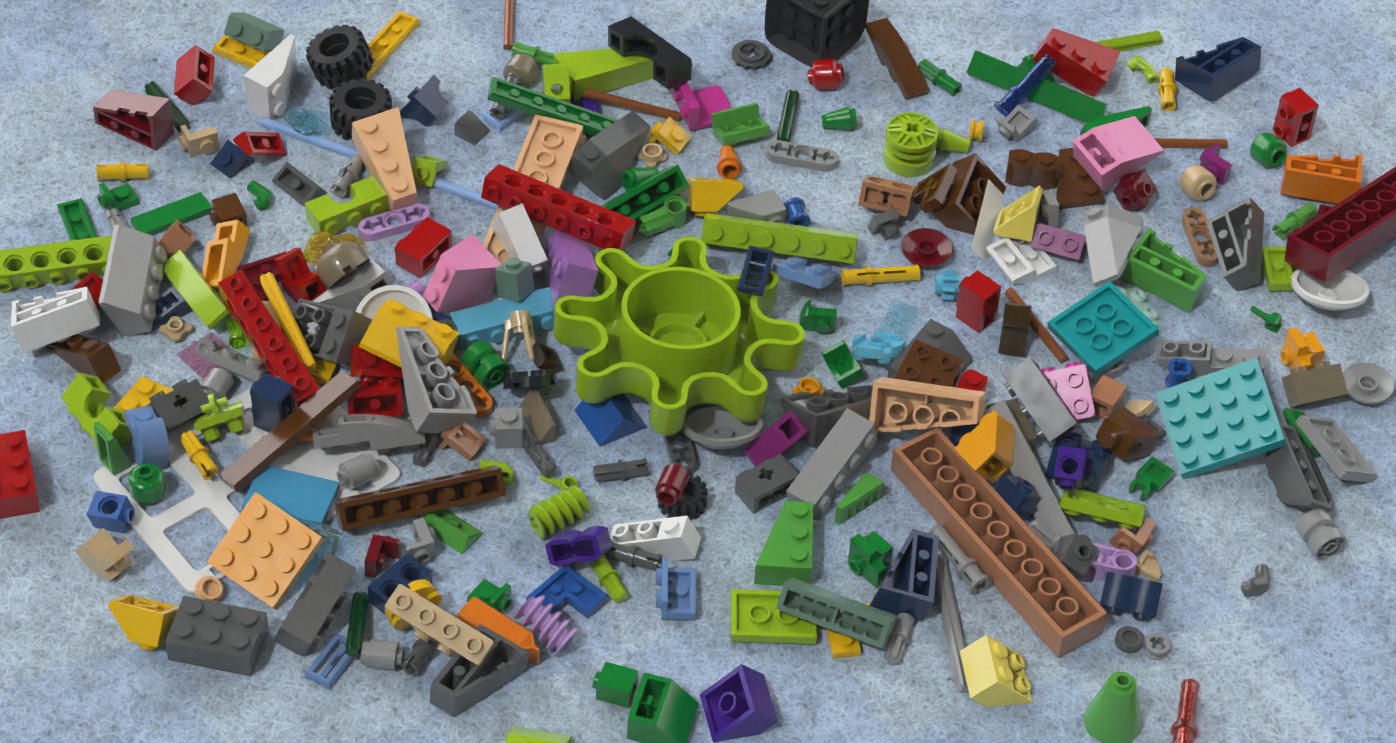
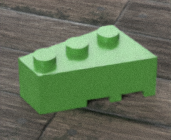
[754,501,813,586]

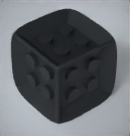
[764,0,869,68]

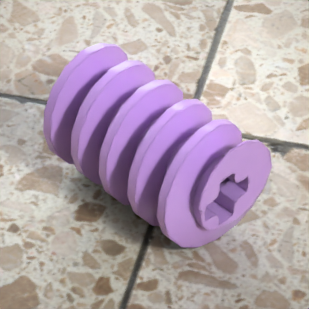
[514,595,577,657]

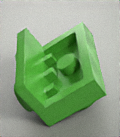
[711,103,770,146]

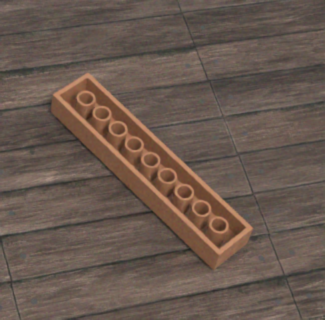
[891,427,1107,658]

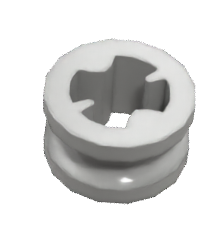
[1143,633,1170,660]

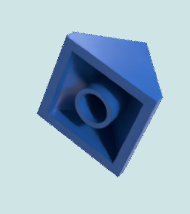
[574,394,647,447]

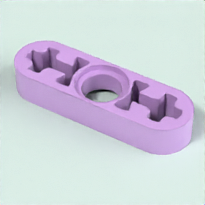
[359,204,430,241]

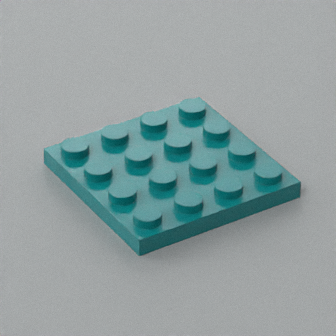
[1155,357,1287,479]

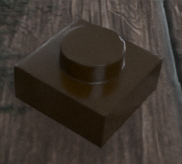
[533,342,563,374]

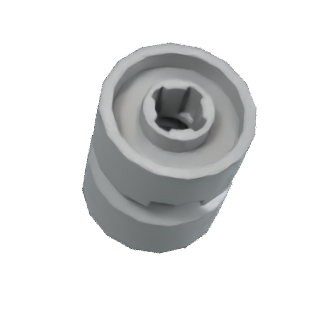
[1296,508,1347,561]

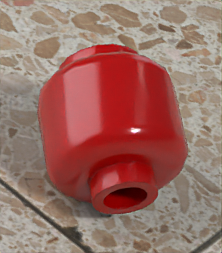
[808,58,844,91]

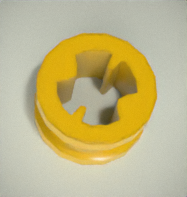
[969,119,984,142]

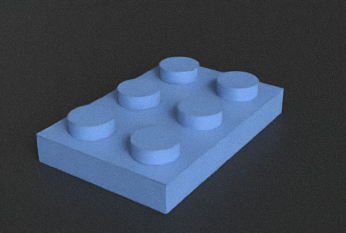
[772,256,838,289]

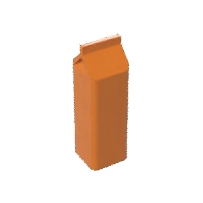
[457,596,540,665]

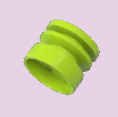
[883,112,939,177]

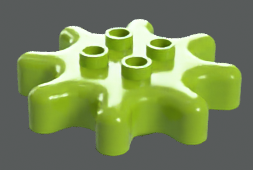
[553,236,805,436]

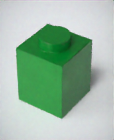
[592,661,638,708]

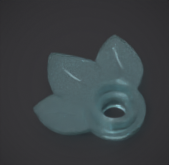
[284,107,333,136]

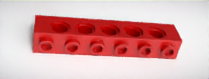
[481,164,636,251]
[218,270,320,410]

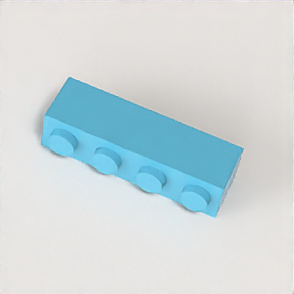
[450,287,554,351]

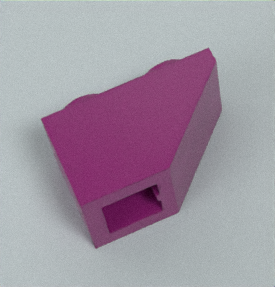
[742,410,808,467]

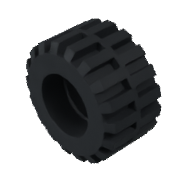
[306,24,373,89]
[329,78,392,142]

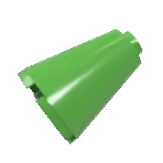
[1084,672,1142,743]

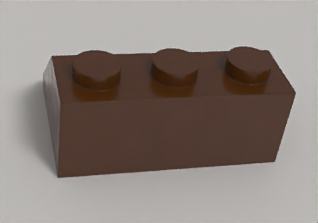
[933,153,1006,235]

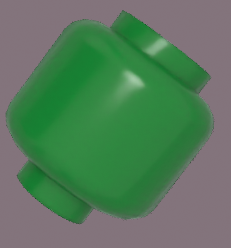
[1250,132,1287,169]
[128,463,166,504]

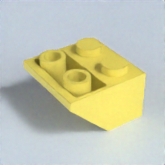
[960,635,1033,707]

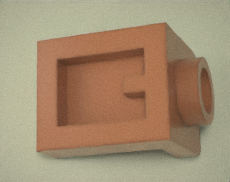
[438,422,486,461]

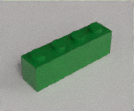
[601,165,690,219]

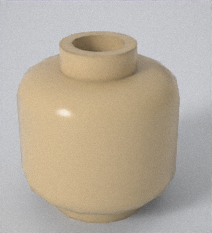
[1179,165,1217,202]

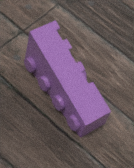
[545,229,598,312]

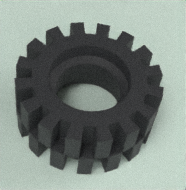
[657,472,708,521]

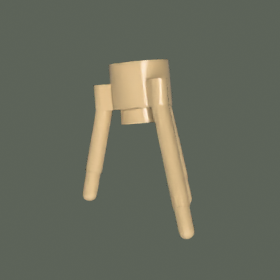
[501,310,537,361]

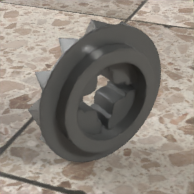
[732,40,770,70]

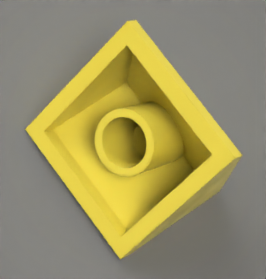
[993,185,1043,242]

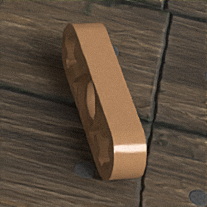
[1181,207,1218,267]

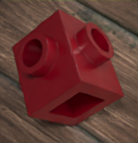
[1113,169,1157,211]

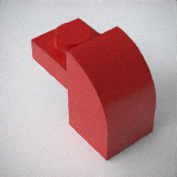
[274,247,327,303]

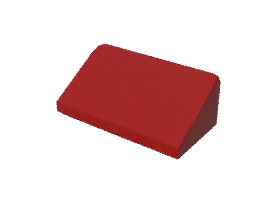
[233,131,287,157]

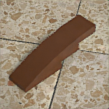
[864,18,929,100]

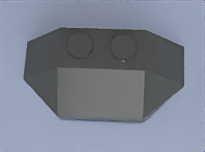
[1264,422,1334,512]

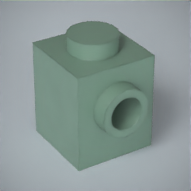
[495,258,535,302]

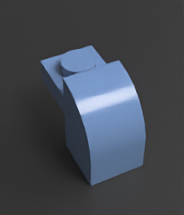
[124,405,169,468]

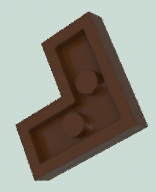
[913,163,957,213]

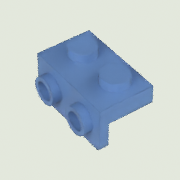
[656,558,696,620]

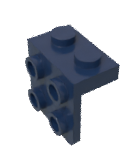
[1045,432,1113,493]

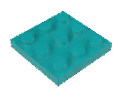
[1047,281,1159,377]

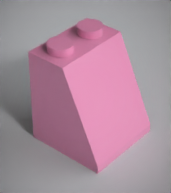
[422,235,501,312]

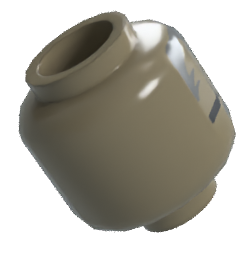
[503,54,539,88]

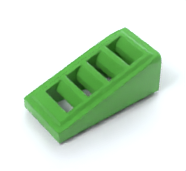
[94,421,131,476]
[834,472,884,525]

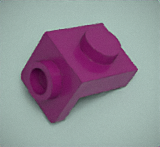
[1199,143,1232,186]

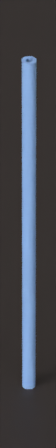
[261,117,499,210]

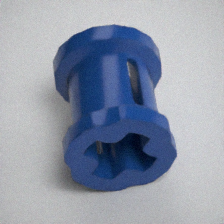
[784,197,811,227]
[1165,358,1192,388]

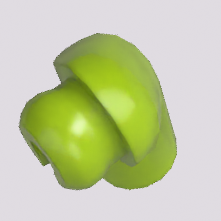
[1127,56,1159,84]
[479,459,515,486]

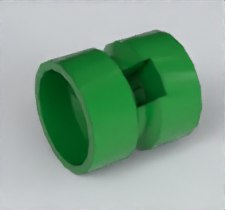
[461,340,511,390]

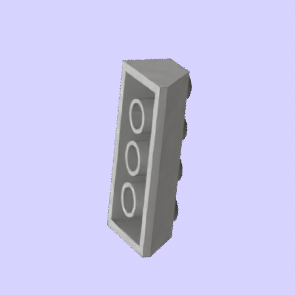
[99,224,167,336]

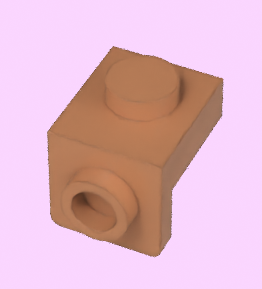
[1109,517,1156,555]

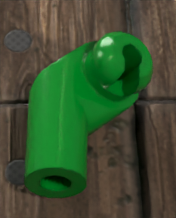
[247,180,272,210]

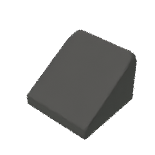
[454,110,490,146]

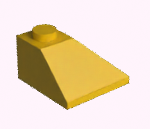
[686,177,744,216]
[108,594,179,650]

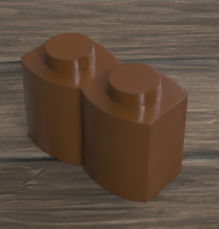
[1005,149,1059,190]

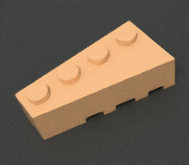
[352,107,417,211]
[869,377,986,434]

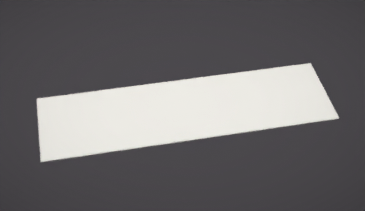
[971,179,1004,264]

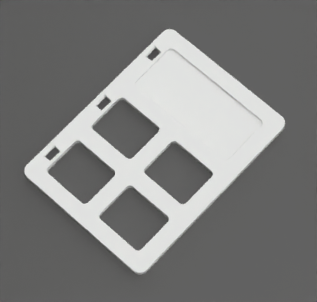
[93,383,400,594]

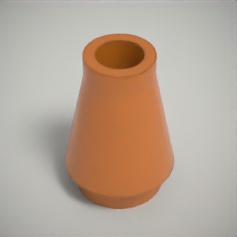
[717,145,742,179]

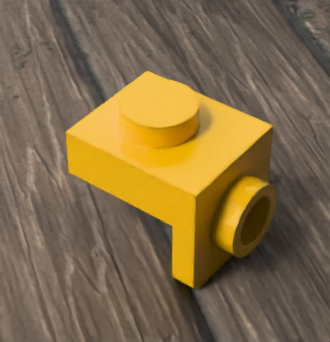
[647,116,691,155]

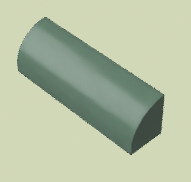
[776,577,898,648]

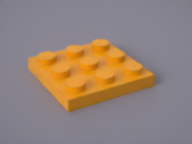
[207,492,325,609]

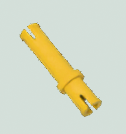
[841,265,920,287]

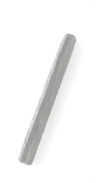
[935,551,969,693]

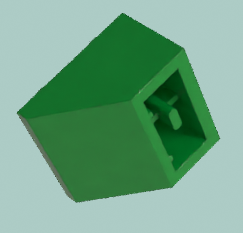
[627,672,699,743]

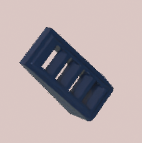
[737,245,775,297]
[144,286,192,334]

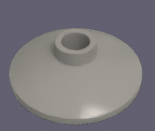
[1343,362,1394,404]

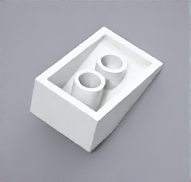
[244,34,297,120]

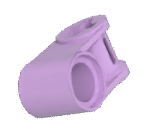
[1085,543,1137,581]

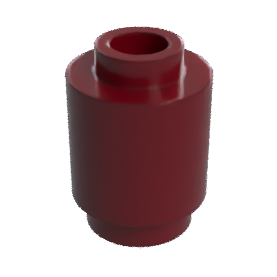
[655,464,690,506]

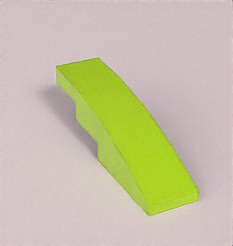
[163,249,229,330]

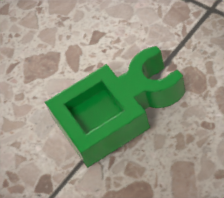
[1128,456,1175,501]

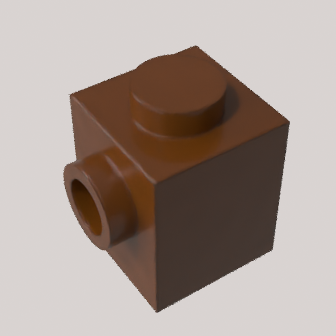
[209,192,248,227]

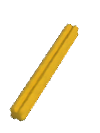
[260,272,316,372]

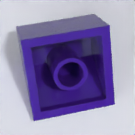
[700,664,778,742]

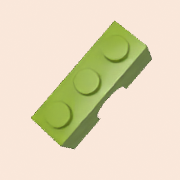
[305,176,388,238]
[61,373,132,450]

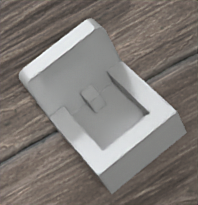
[996,104,1038,142]
[406,518,436,564]

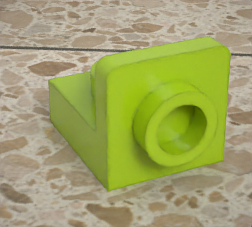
[411,155,447,187]

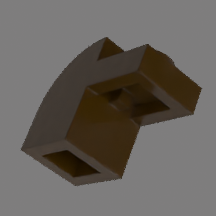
[998,302,1032,357]

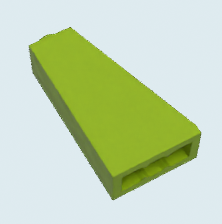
[554,48,653,100]

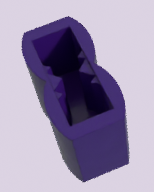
[545,526,612,566]

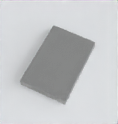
[1296,415,1378,483]

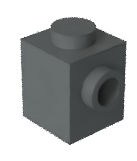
[1054,533,1098,578]

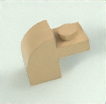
[75,528,134,580]

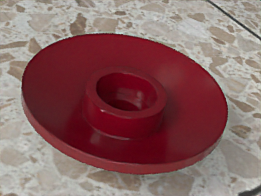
[901,228,952,267]

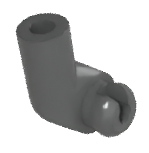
[1241,564,1269,597]

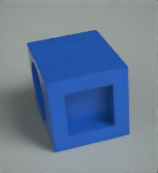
[86,491,135,533]

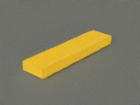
[365,11,420,81]

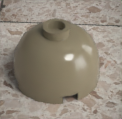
[317,240,370,289]

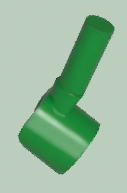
[1250,306,1282,333]

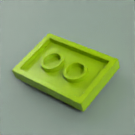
[1059,489,1146,529]
[730,589,817,644]

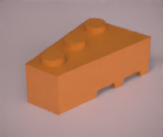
[1280,155,1363,204]

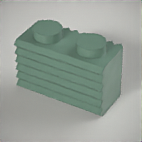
[224,12,284,52]

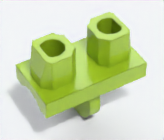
[194,393,245,442]

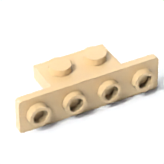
[385,584,494,666]

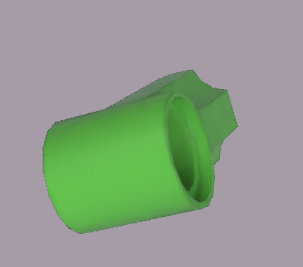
[637,196,687,237]

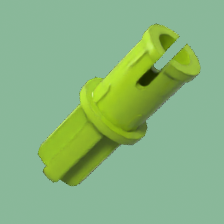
[589,554,628,604]

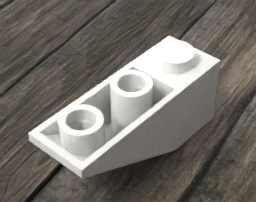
[610,516,701,561]

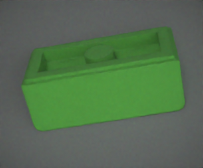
[423,509,483,554]

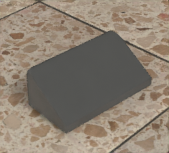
[272,162,327,207]

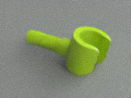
[540,475,577,491]

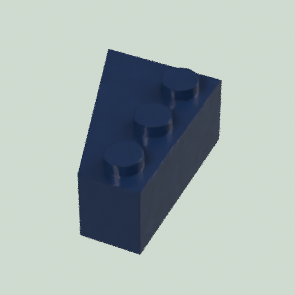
[1175,37,1261,101]
[869,529,939,622]

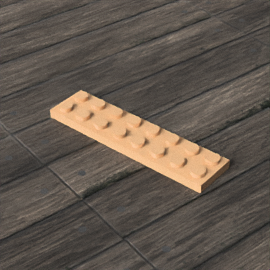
[483,114,583,264]

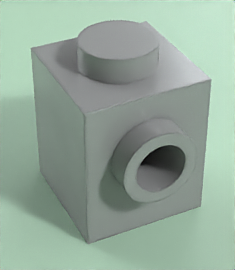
[489,408,523,449]

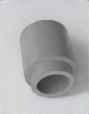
[201,368,234,400]
[337,454,380,489]
[361,639,404,671]

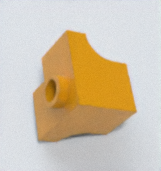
[1280,327,1325,370]

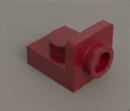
[364,534,401,578]

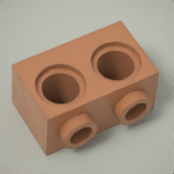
[858,175,916,217]

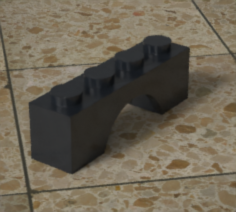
[608,16,692,90]

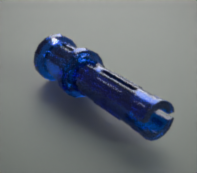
[994,54,1056,117]

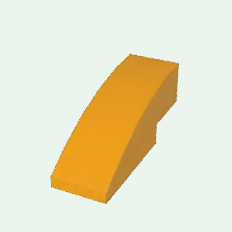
[202,220,250,289]

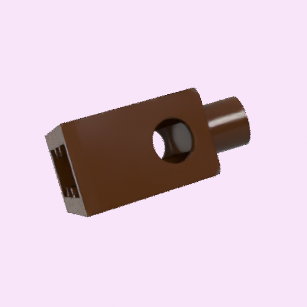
[1096,406,1162,459]

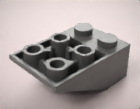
[285,298,372,369]

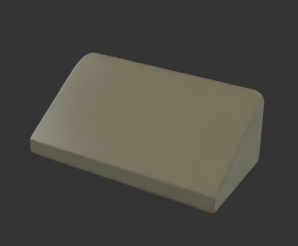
[519,387,556,445]

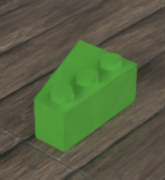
[1122,228,1207,312]

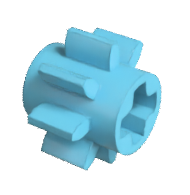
[934,269,962,300]

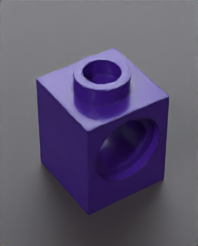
[1054,445,1087,491]

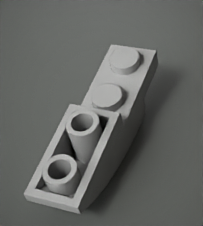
[1156,340,1266,376]
[313,414,425,453]

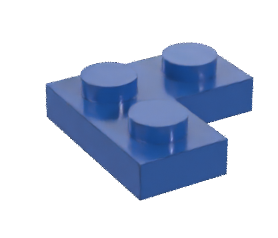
[526,565,607,618]

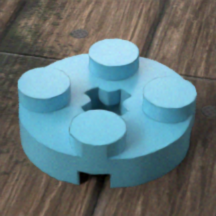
[852,332,905,364]

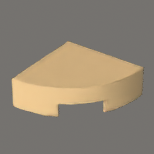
[1125,400,1156,417]
[1135,548,1161,582]

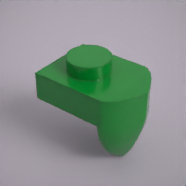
[799,300,837,334]

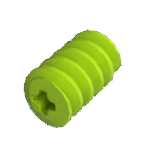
[528,485,590,539]

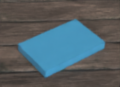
[242,466,340,530]

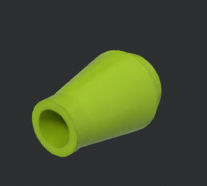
[936,128,970,154]

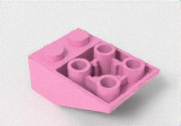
[1073,116,1164,191]

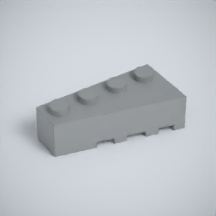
[786,408,877,518]

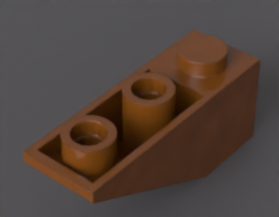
[46,334,121,383]

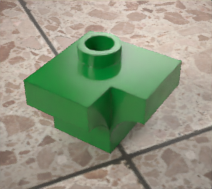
[848,531,893,588]

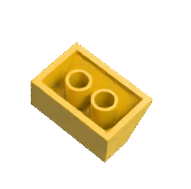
[359,299,460,368]

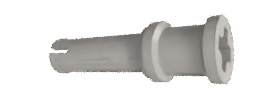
[929,524,992,596]

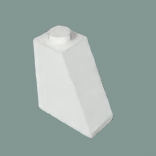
[492,203,548,275]

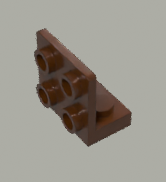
[894,340,964,387]

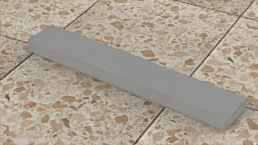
[984,399,1076,539]

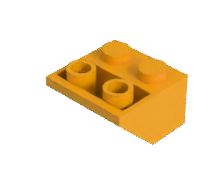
[955,410,1015,484]

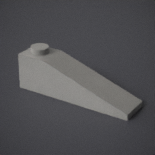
[1084,205,1143,288]
[396,327,477,433]

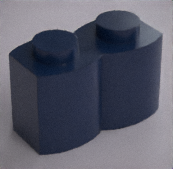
[1100,571,1163,621]

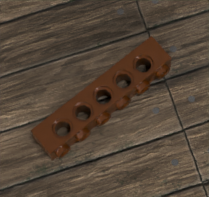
[333,465,506,531]

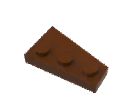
[1056,148,1104,210]

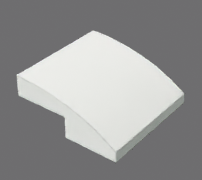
[986,237,1057,284]

